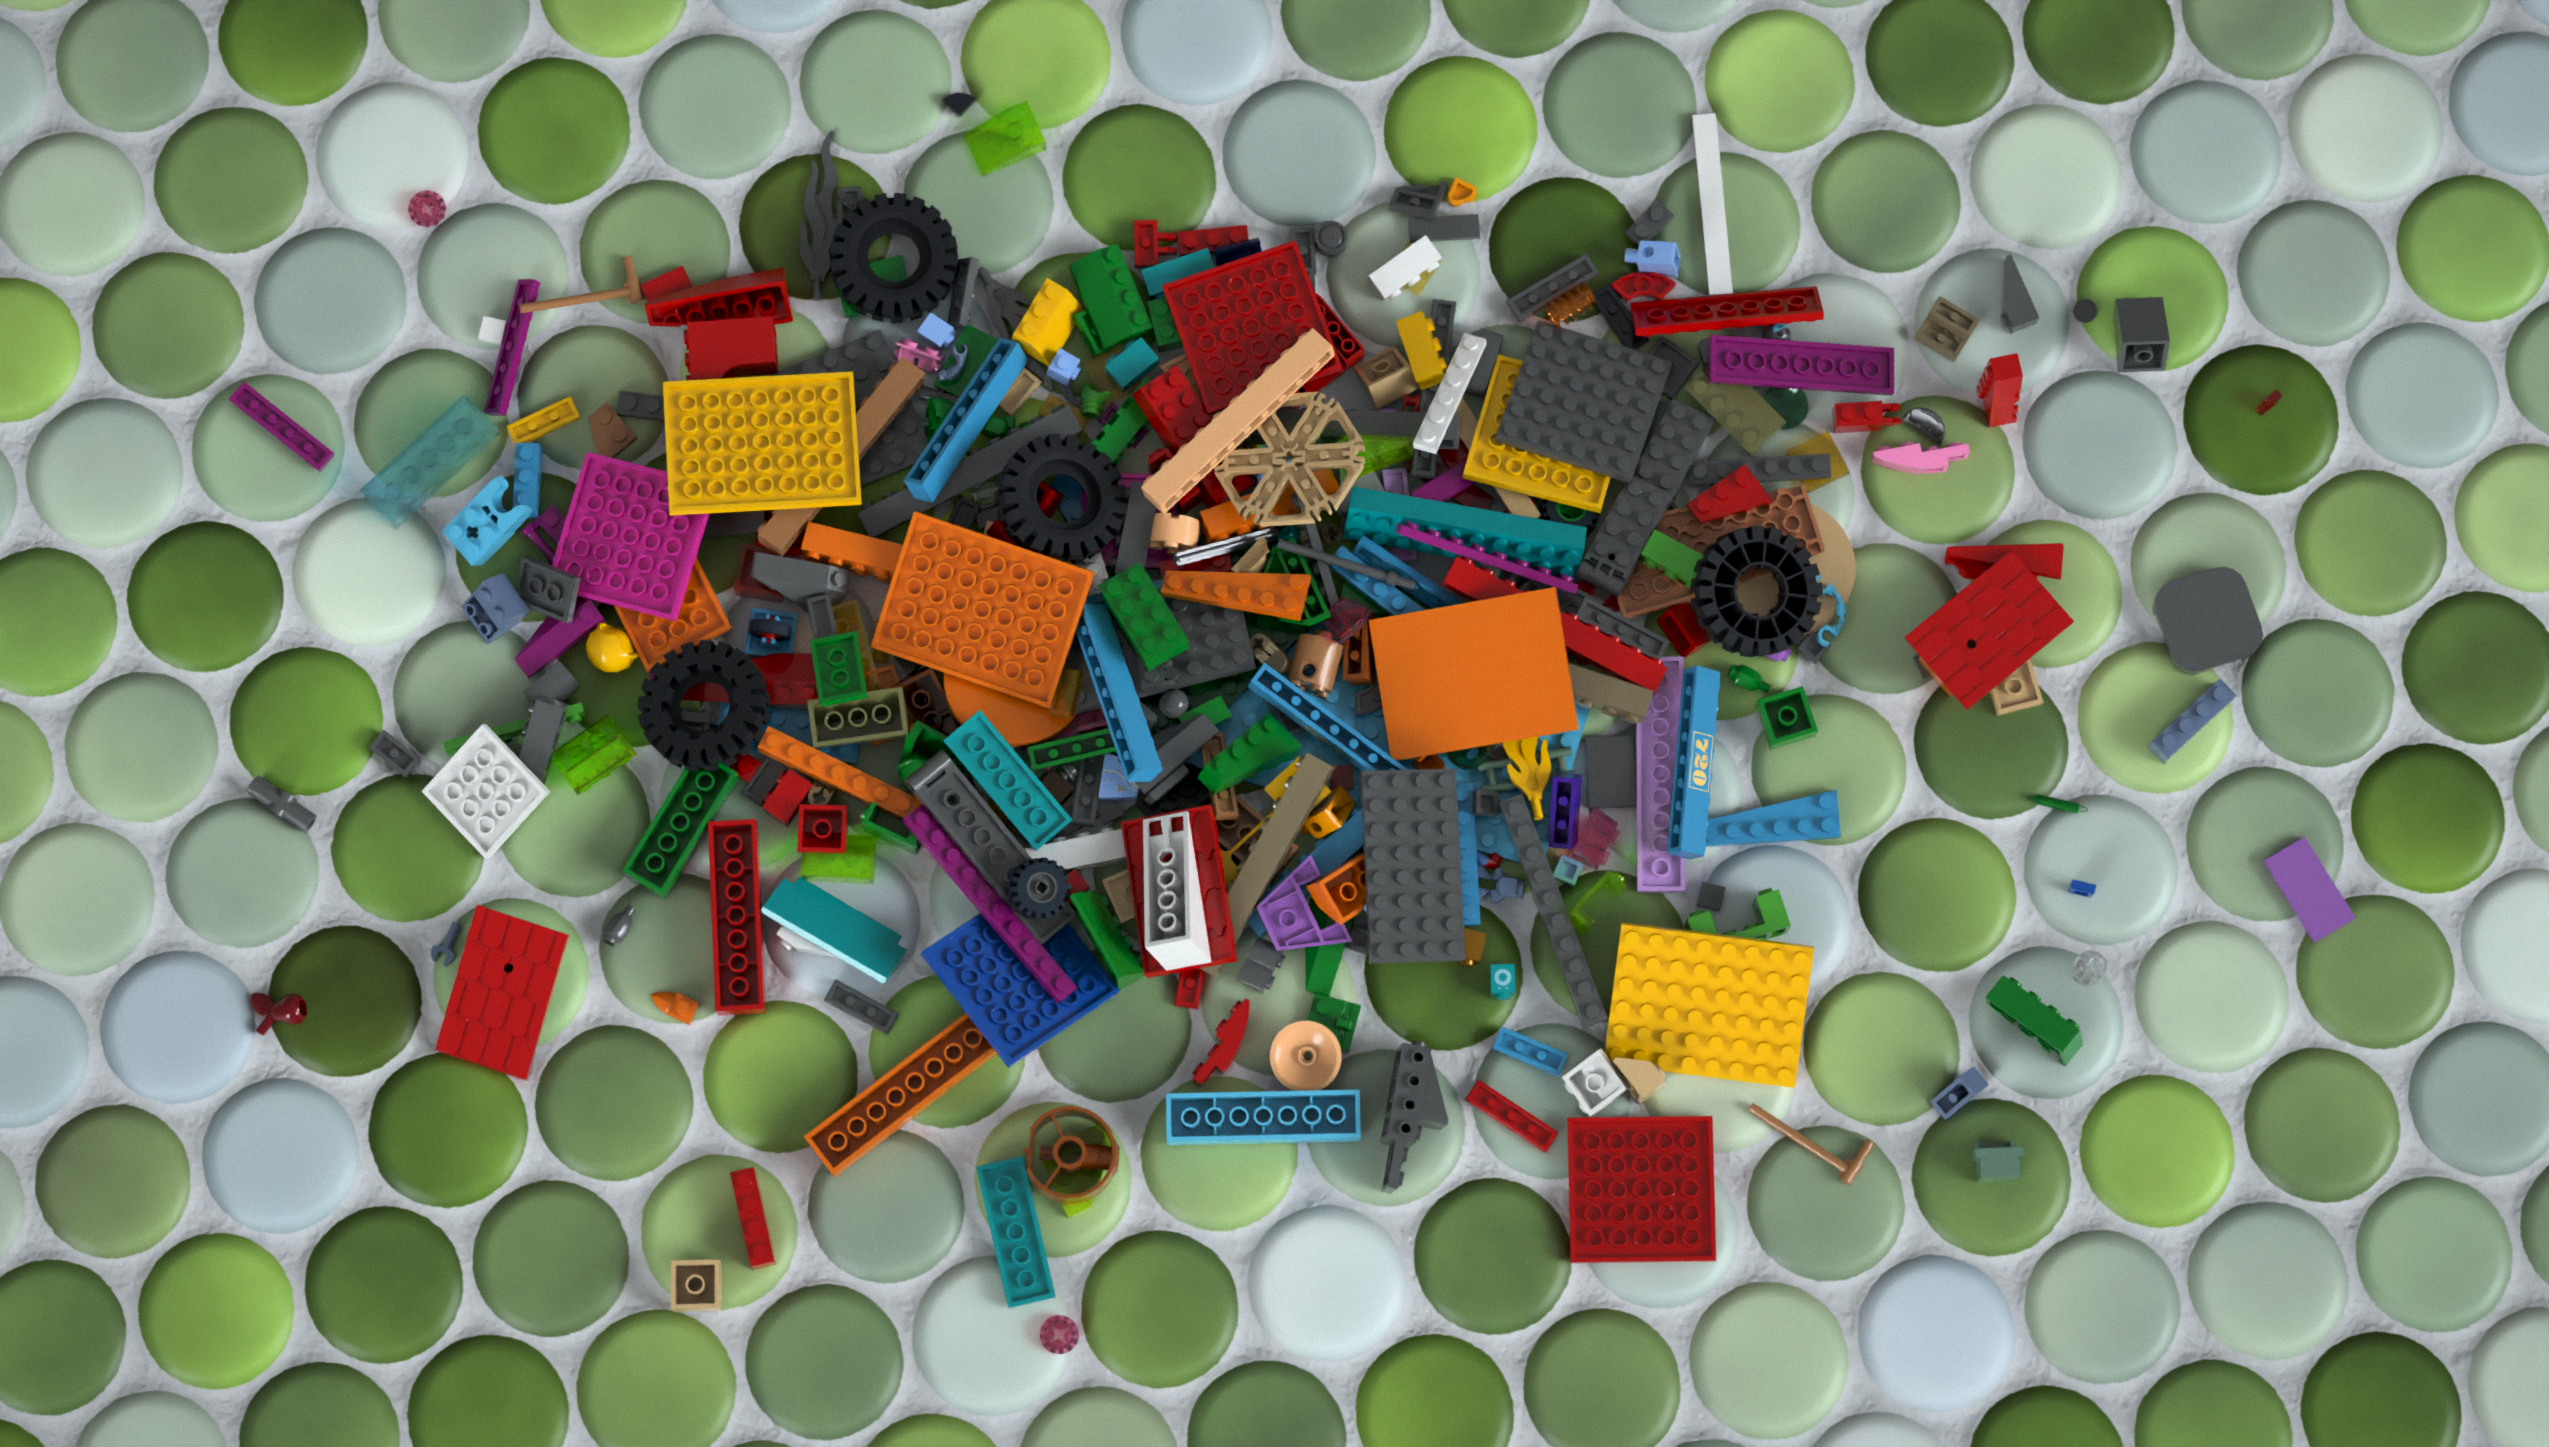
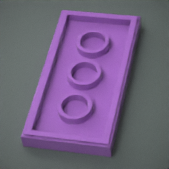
[2263,837,2356,943]

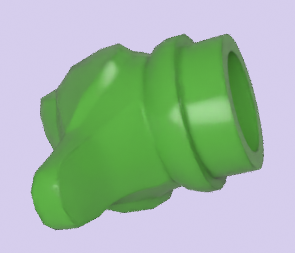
[1080,384,1112,419]

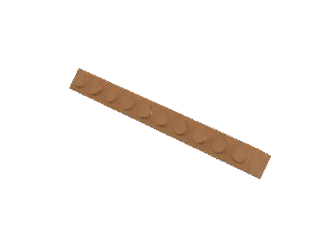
[757,357,925,557]

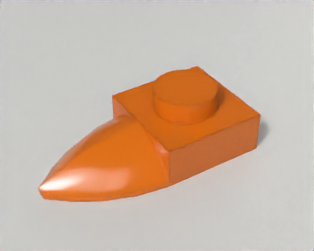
[651,991,700,1026]

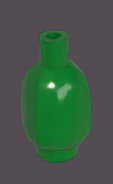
[1727,664,1771,693]

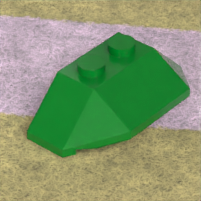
[1264,538,1331,626]

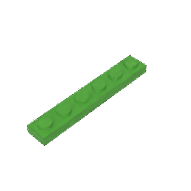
[443,702,586,756]

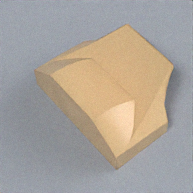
[1231,536,1269,573]

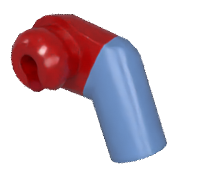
[1477,850,1502,870]

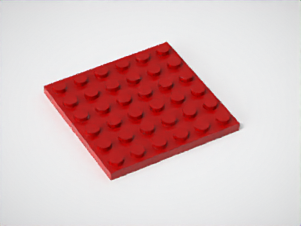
[1162,240,1342,415]
[1567,1116,1716,1263]

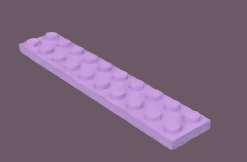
[1636,656,1685,893]

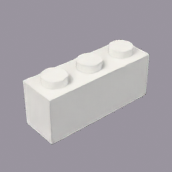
[1367,235,1442,300]

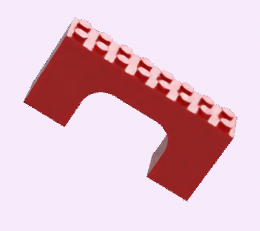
[683,316,779,512]

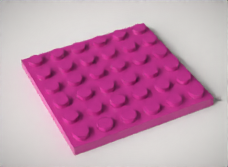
[552,452,710,622]

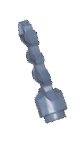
[1477,866,1525,903]

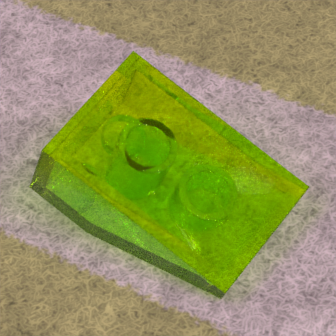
[964,101,1047,177]
[1337,433,1414,478]

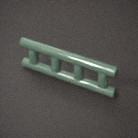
[1477,746,1576,792]

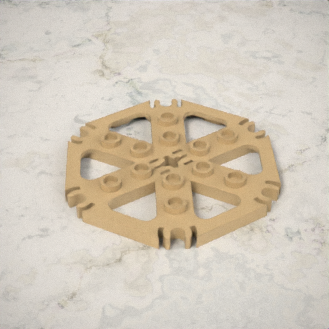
[1214,392,1366,527]

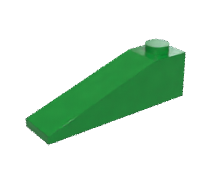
[1305,896,1355,997]

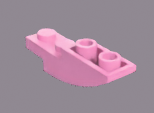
[1871,442,1970,474]

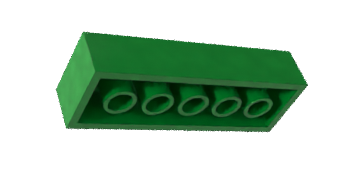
[622,763,740,900]

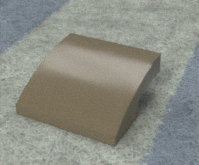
[1914,296,1980,362]

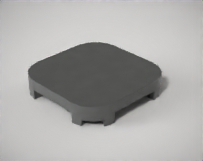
[2152,567,2263,675]

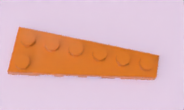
[1160,571,1311,621]

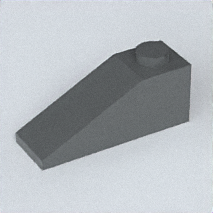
[2000,255,2039,334]

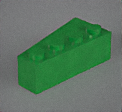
[1986,975,2083,1066]

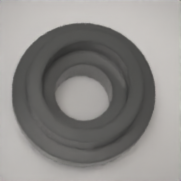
[1057,762,1078,783]

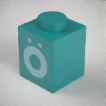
[1490,964,1515,1001]

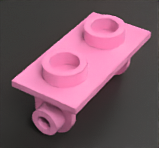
[894,338,945,373]

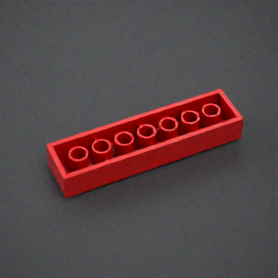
[708,819,766,1016]

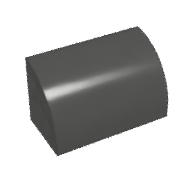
[524,661,581,703]

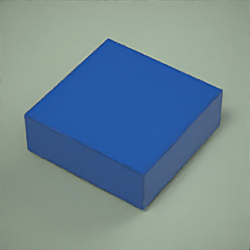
[2068,879,2096,898]

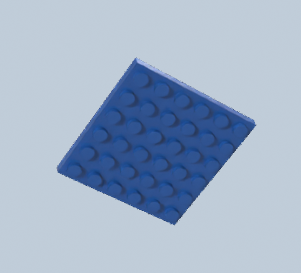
[921,913,1120,1068]

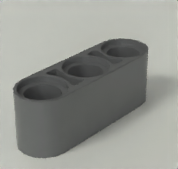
[1464,328,1504,399]

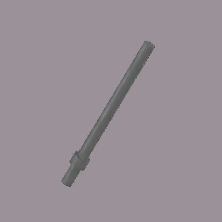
[1277,539,1416,590]

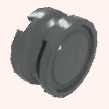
[1314,220,1347,257]

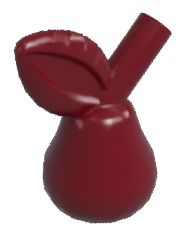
[251,993,307,1036]

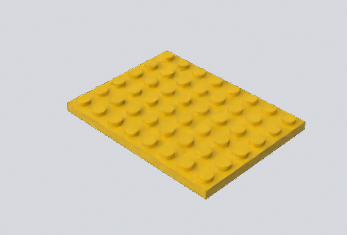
[663,372,862,516]
[1604,922,1814,1088]

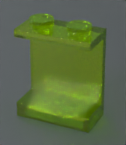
[1569,870,1626,935]

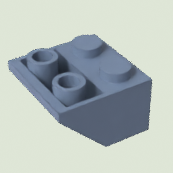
[461,573,530,644]

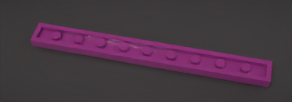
[902,805,1077,1004]

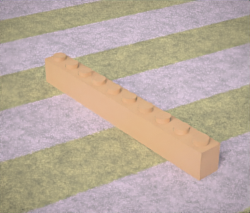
[1141,328,1335,514]

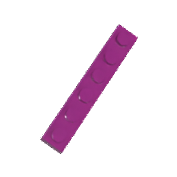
[484,279,540,416]

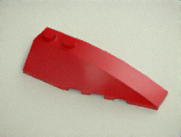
[645,267,793,327]
[682,653,819,705]

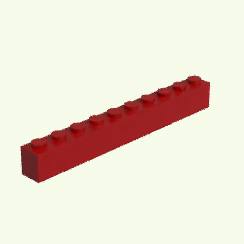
[1440,556,1667,694]

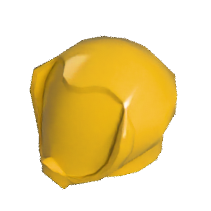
[586,623,639,672]

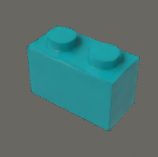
[1105,337,1159,393]

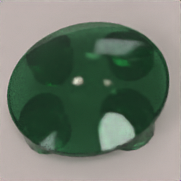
[1763,387,1809,430]

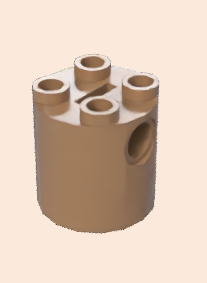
[1287,629,1344,699]

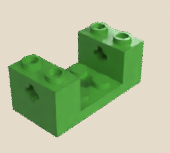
[1684,888,1791,940]

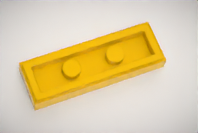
[506,396,581,445]

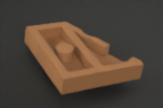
[588,402,637,458]

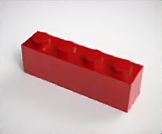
[730,1167,777,1270]

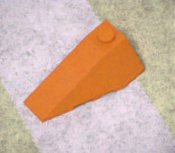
[1306,851,1366,925]

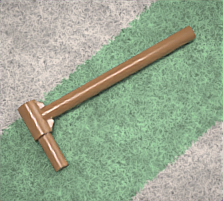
[519,256,643,313]
[1748,1103,1874,1186]

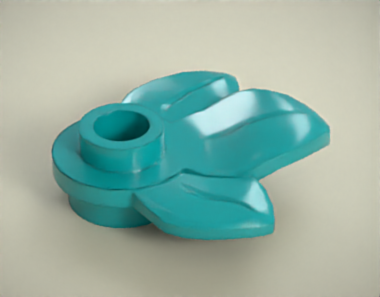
[1268,525,1301,556]

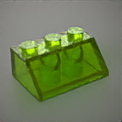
[552,714,637,795]
[801,835,877,884]

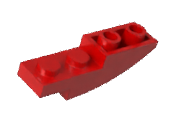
[1192,998,1250,1088]

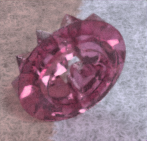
[408,191,446,228]
[1040,1315,1079,1354]

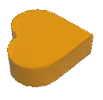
[1447,177,1477,207]

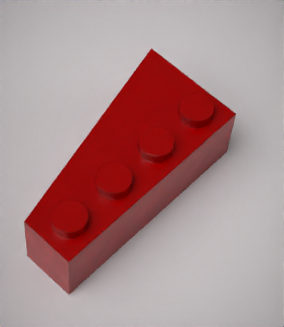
[1976,353,2023,428]

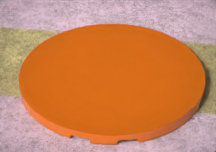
[944,673,1078,748]

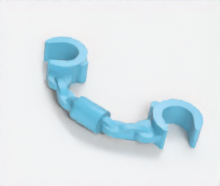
[1816,575,1846,647]

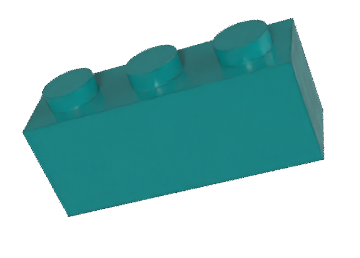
[1141,248,1214,301]

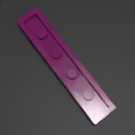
[229,382,335,473]

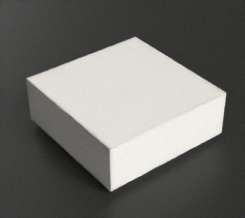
[478,316,507,345]

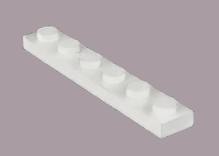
[1413,333,1487,454]

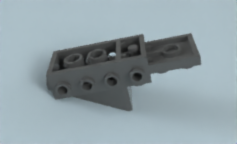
[1380,1041,1448,1194]

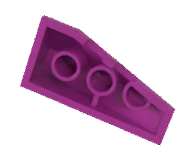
[515,596,606,679]

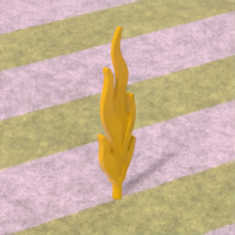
[1502,737,1551,820]

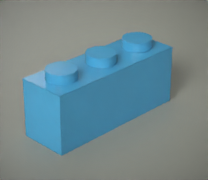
[512,443,543,519]

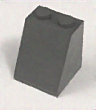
[2113,297,2170,373]

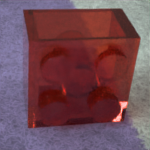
[734,544,791,603]

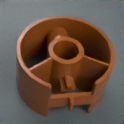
[1023,1106,1120,1204]

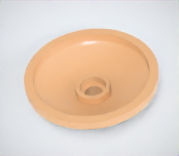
[1270,1020,1342,1091]

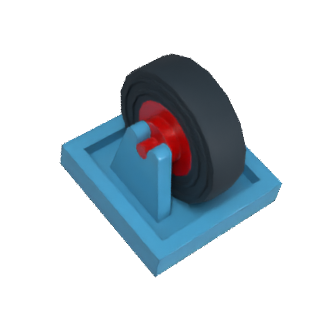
[744,607,799,657]

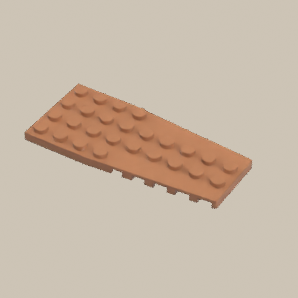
[1596,484,1825,619]

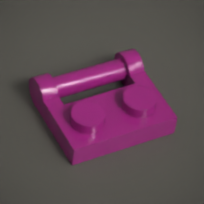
[521,505,566,565]

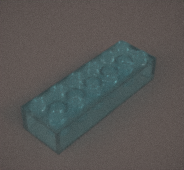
[360,394,500,529]

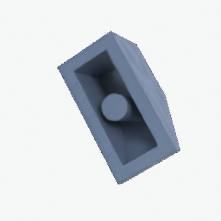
[1930,1066,1989,1120]

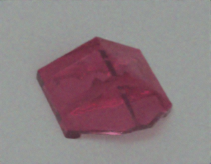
[1322,597,1370,645]
[1073,709,1108,733]

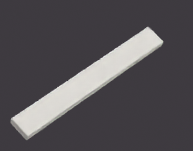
[1692,113,1733,296]

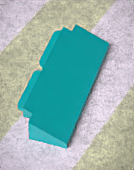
[760,877,907,984]

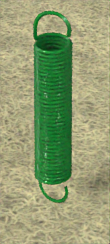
[2027,794,2088,813]

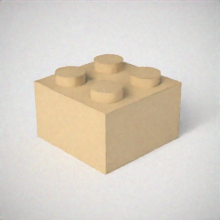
[671,1259,722,1312]

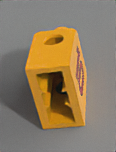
[1300,786,1356,839]

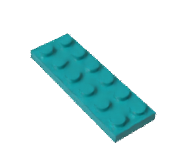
[943,710,1072,851]
[976,1156,1056,1309]

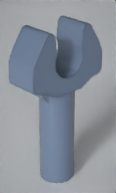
[431,921,461,967]

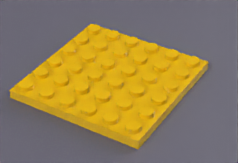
[1462,354,1611,513]

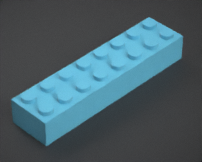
[1166,1090,1361,1145]

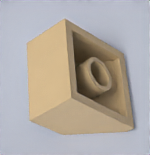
[1353,346,1419,409]
[1612,1057,1666,1105]

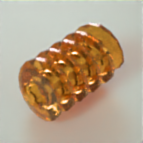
[1543,282,1596,329]

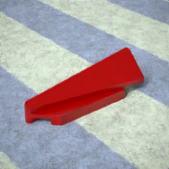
[1944,543,2064,580]

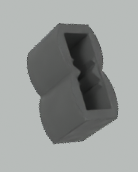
[1237,936,1286,993]

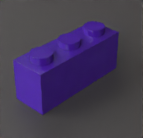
[1548,772,1582,850]

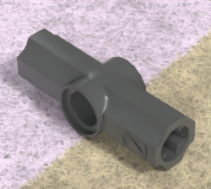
[246,775,317,833]

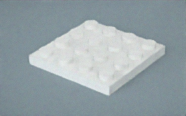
[422,724,550,859]

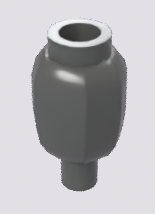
[602,905,636,947]

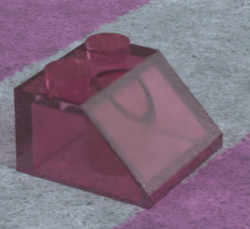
[1572,807,1620,870]

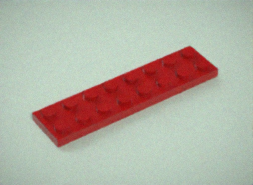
[1630,286,1824,337]

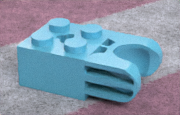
[442,476,532,566]

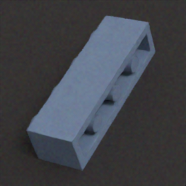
[2148,678,2237,764]

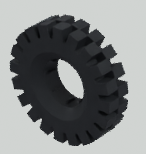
[1690,526,1823,657]

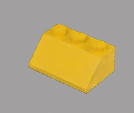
[1011,278,1085,366]

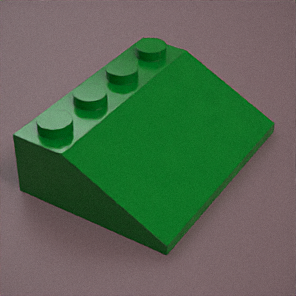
[1070,890,1144,990]

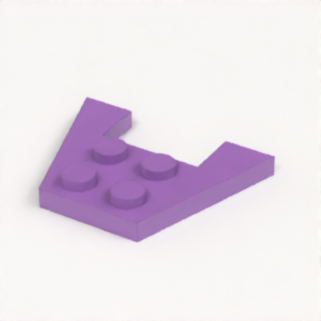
[1256,855,1352,951]

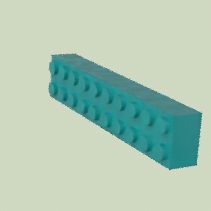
[1343,486,1587,579]

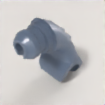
[938,343,968,382]

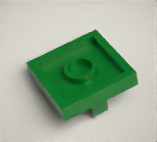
[1308,993,1361,1053]

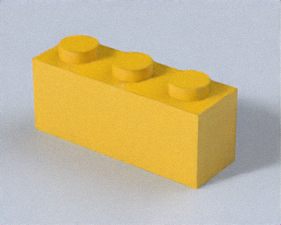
[1396,311,1448,390]

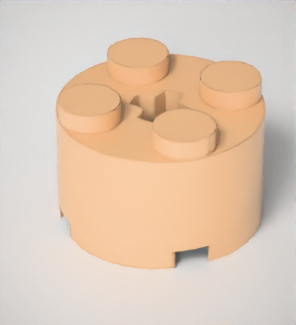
[1149,513,1200,556]

